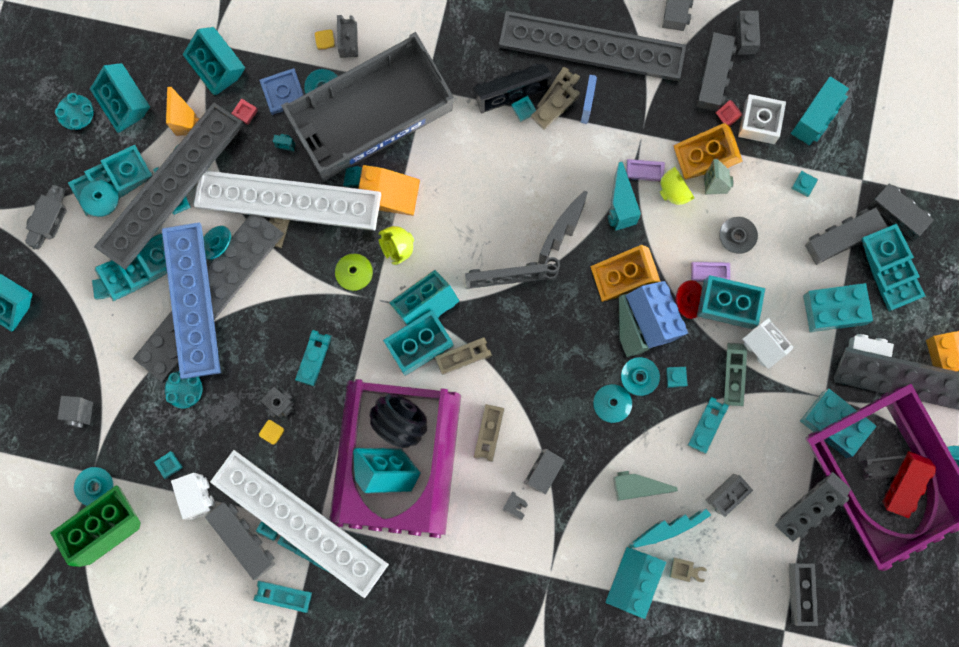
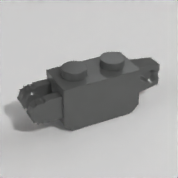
[25,185,67,250]

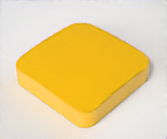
[315,29,335,50]
[259,420,284,445]

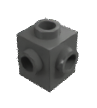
[261,387,294,418]

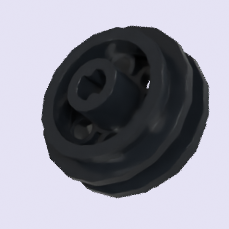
[369,394,427,448]

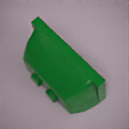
[50,485,141,567]

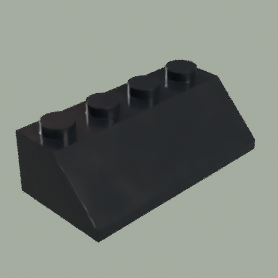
[473,63,552,114]

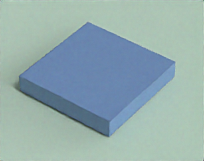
[260,68,304,115]
[581,75,597,124]

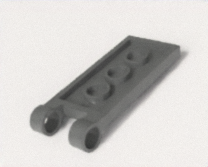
[465,257,560,289]

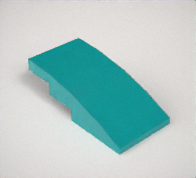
[68,145,152,216]
[862,224,925,312]
[95,233,167,301]
[629,509,711,548]

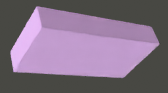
[626,159,665,182]
[691,262,730,282]

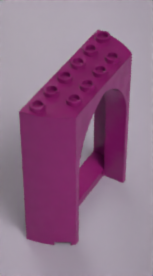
[329,379,461,538]
[805,384,959,571]

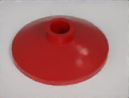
[676,280,702,319]

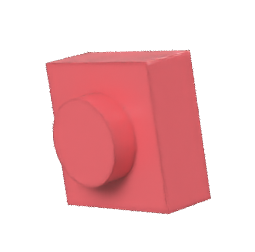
[231,99,258,125]
[716,100,743,127]

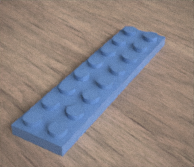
[162,222,221,379]

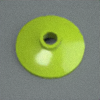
[335,254,373,291]

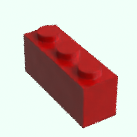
[882,451,936,518]

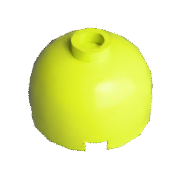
[659,166,695,205]
[378,226,414,265]

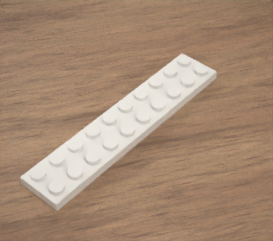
[194,171,381,231]
[210,450,389,598]

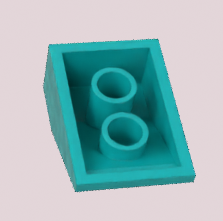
[608,162,641,231]

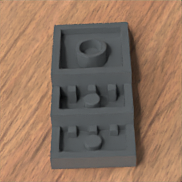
[538,190,588,264]

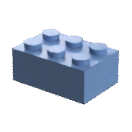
[626,281,688,348]

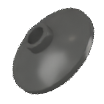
[720,217,758,254]

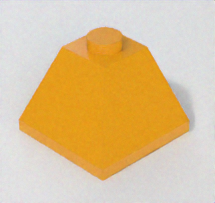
[166,87,200,136]

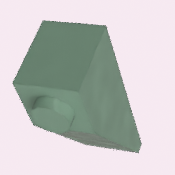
[704,159,734,195]
[619,294,653,357]
[724,343,747,406]
[613,471,678,501]

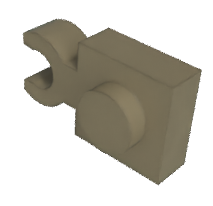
[669,558,707,582]

